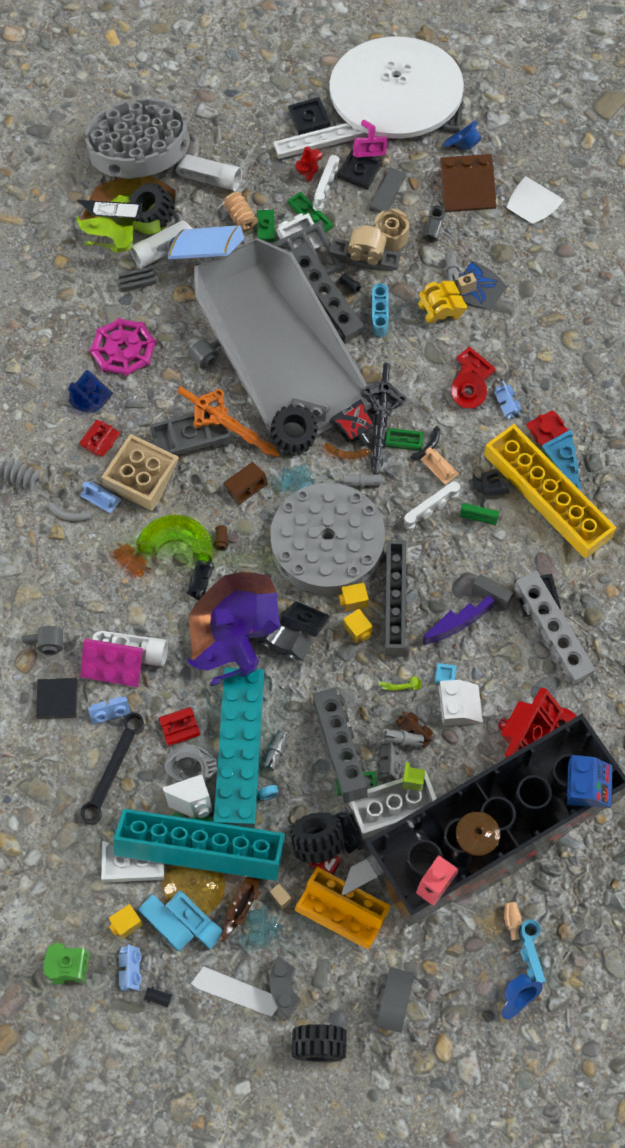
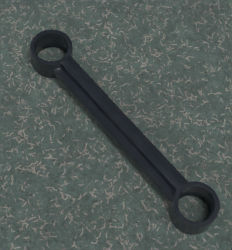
[80,712,145,825]

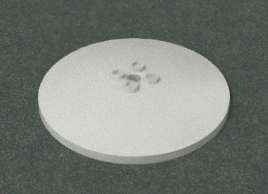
[330,36,464,138]

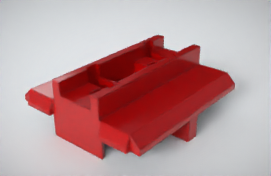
[526,410,568,446]
[79,420,120,457]
[159,707,201,746]

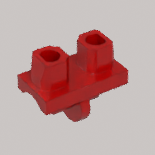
[295,146,323,182]

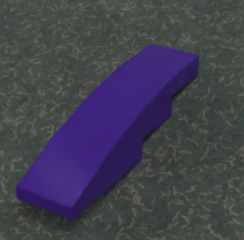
[423,595,494,645]

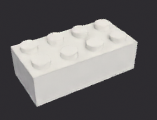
[348,770,437,840]

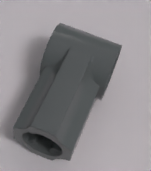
[423,205,445,243]

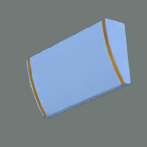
[168,225,244,259]

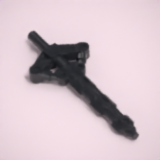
[361,363,407,475]

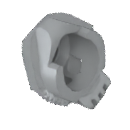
[165,743,217,782]

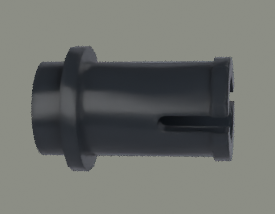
[339,273,361,294]
[144,986,172,1008]

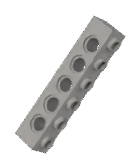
[514,570,596,686]

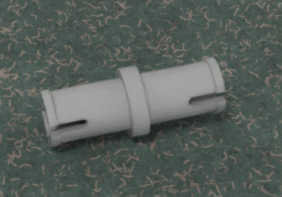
[445,252,460,286]
[343,473,381,488]
[382,729,424,747]
[262,730,289,771]

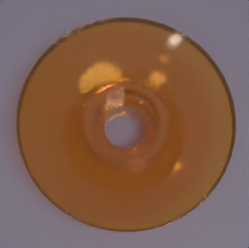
[456,812,500,855]

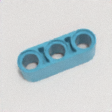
[372,283,389,337]
[137,894,194,952]

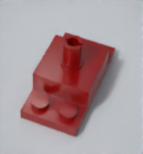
[498,688,563,758]

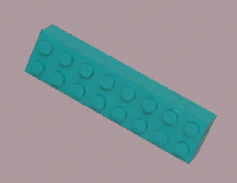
[214,667,265,829]
[113,808,285,881]

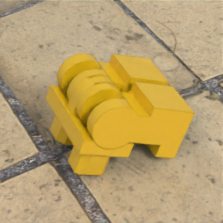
[418,281,467,323]

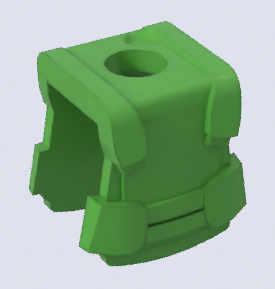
[44,942,90,984]

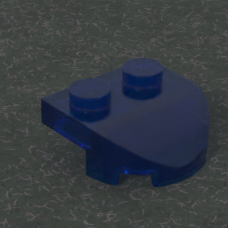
[68,369,114,413]

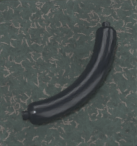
[410,426,440,461]

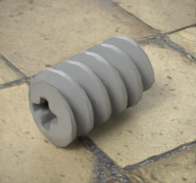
[0,458,41,492]

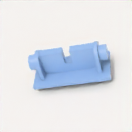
[494,381,522,420]
[80,481,121,514]
[88,696,131,725]
[119,945,141,991]

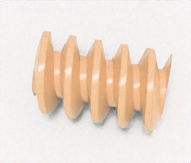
[224,192,258,231]

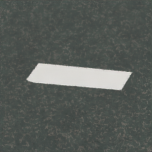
[191,967,277,1017]

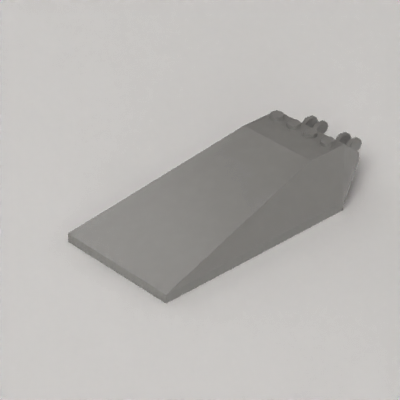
[194,234,376,454]

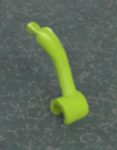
[378,676,422,691]

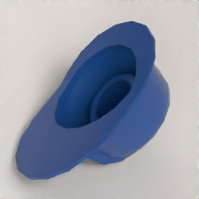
[443,121,482,150]
[502,974,543,1020]

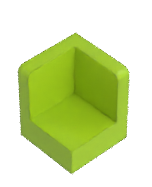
[402,762,425,792]

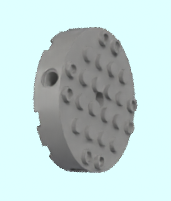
[85,98,190,179]
[270,483,385,596]

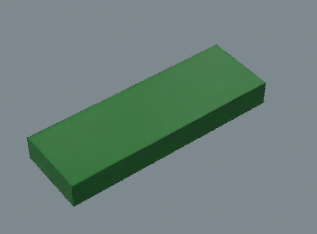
[287,191,333,233]

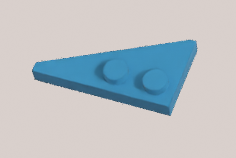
[541,430,581,491]

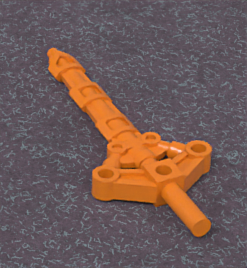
[177,386,280,458]

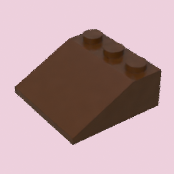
[439,154,496,212]

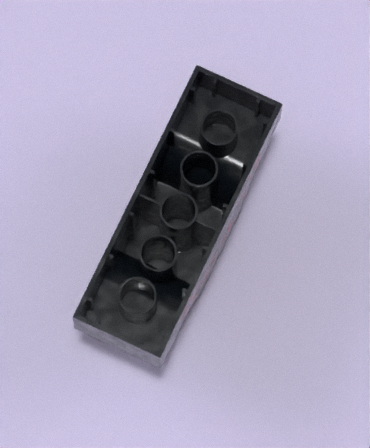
[364,714,625,927]

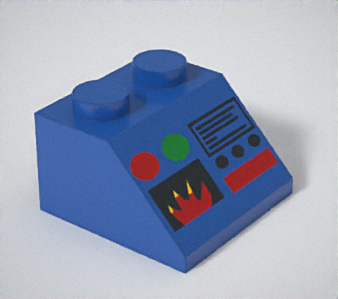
[567,755,612,808]

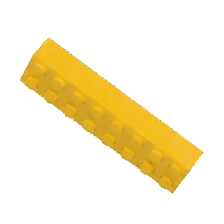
[484,424,616,559]

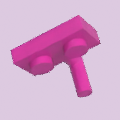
[353,120,387,157]

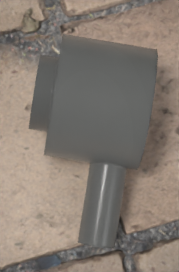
[189,339,221,369]
[22,626,63,655]

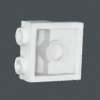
[276,213,324,252]

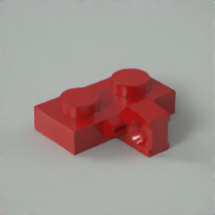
[456,346,496,381]

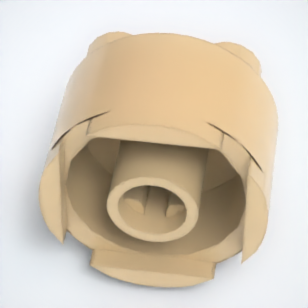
[374,209,410,252]
[348,225,387,265]

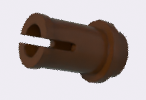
[213,525,228,551]

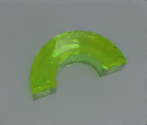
[136,514,213,563]

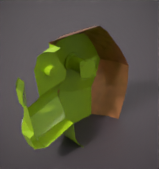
[76,176,176,253]

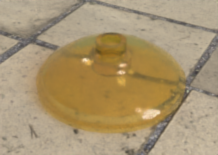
[163,865,225,915]

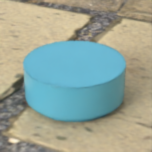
[258,785,279,801]

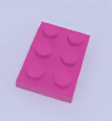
[80,638,143,687]

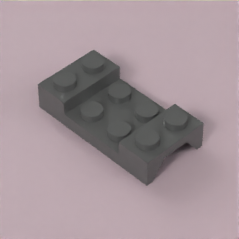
[149,406,231,456]

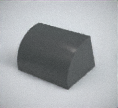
[471,574,515,610]

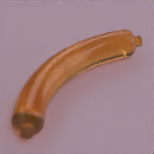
[324,443,370,459]

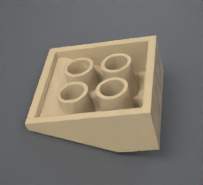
[101,434,179,511]

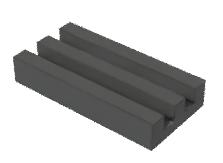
[443,103,462,133]
[118,266,157,292]

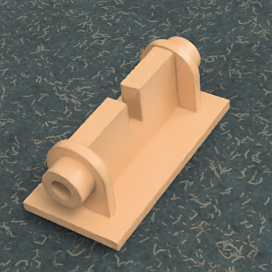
[420,448,459,485]

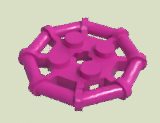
[89,317,157,377]

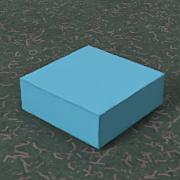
[435,663,457,684]

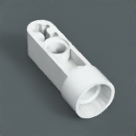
[176,154,242,191]
[130,221,193,268]
[93,631,168,667]

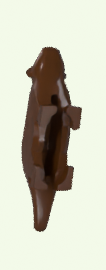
[220,876,261,942]

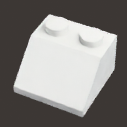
[439,680,483,727]
[163,774,213,818]

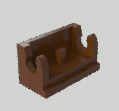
[223,462,268,505]

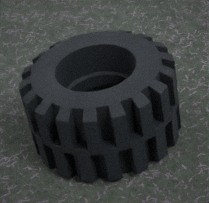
[128,183,175,228]
[270,404,318,455]
[289,812,345,864]
[292,1024,347,1062]

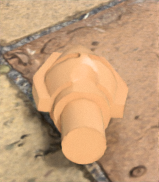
[504,902,521,940]

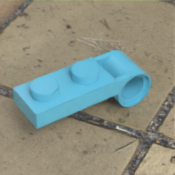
[165,890,223,950]
[519,920,546,985]

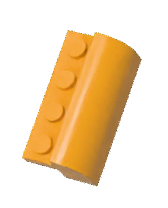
[294,867,391,950]

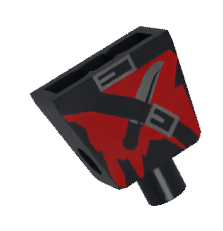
[329,399,373,447]

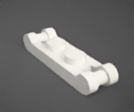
[313,155,339,211]
[404,482,460,531]

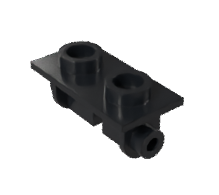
[186,559,215,601]
[335,808,365,854]

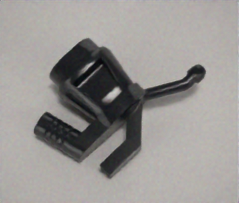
[472,468,510,508]

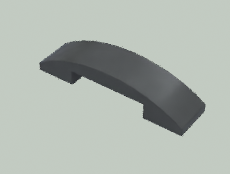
[329,238,401,271]

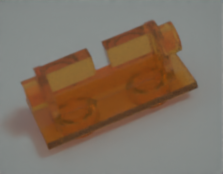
[113,543,151,578]

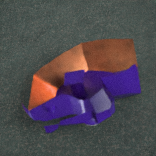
[187,572,280,686]

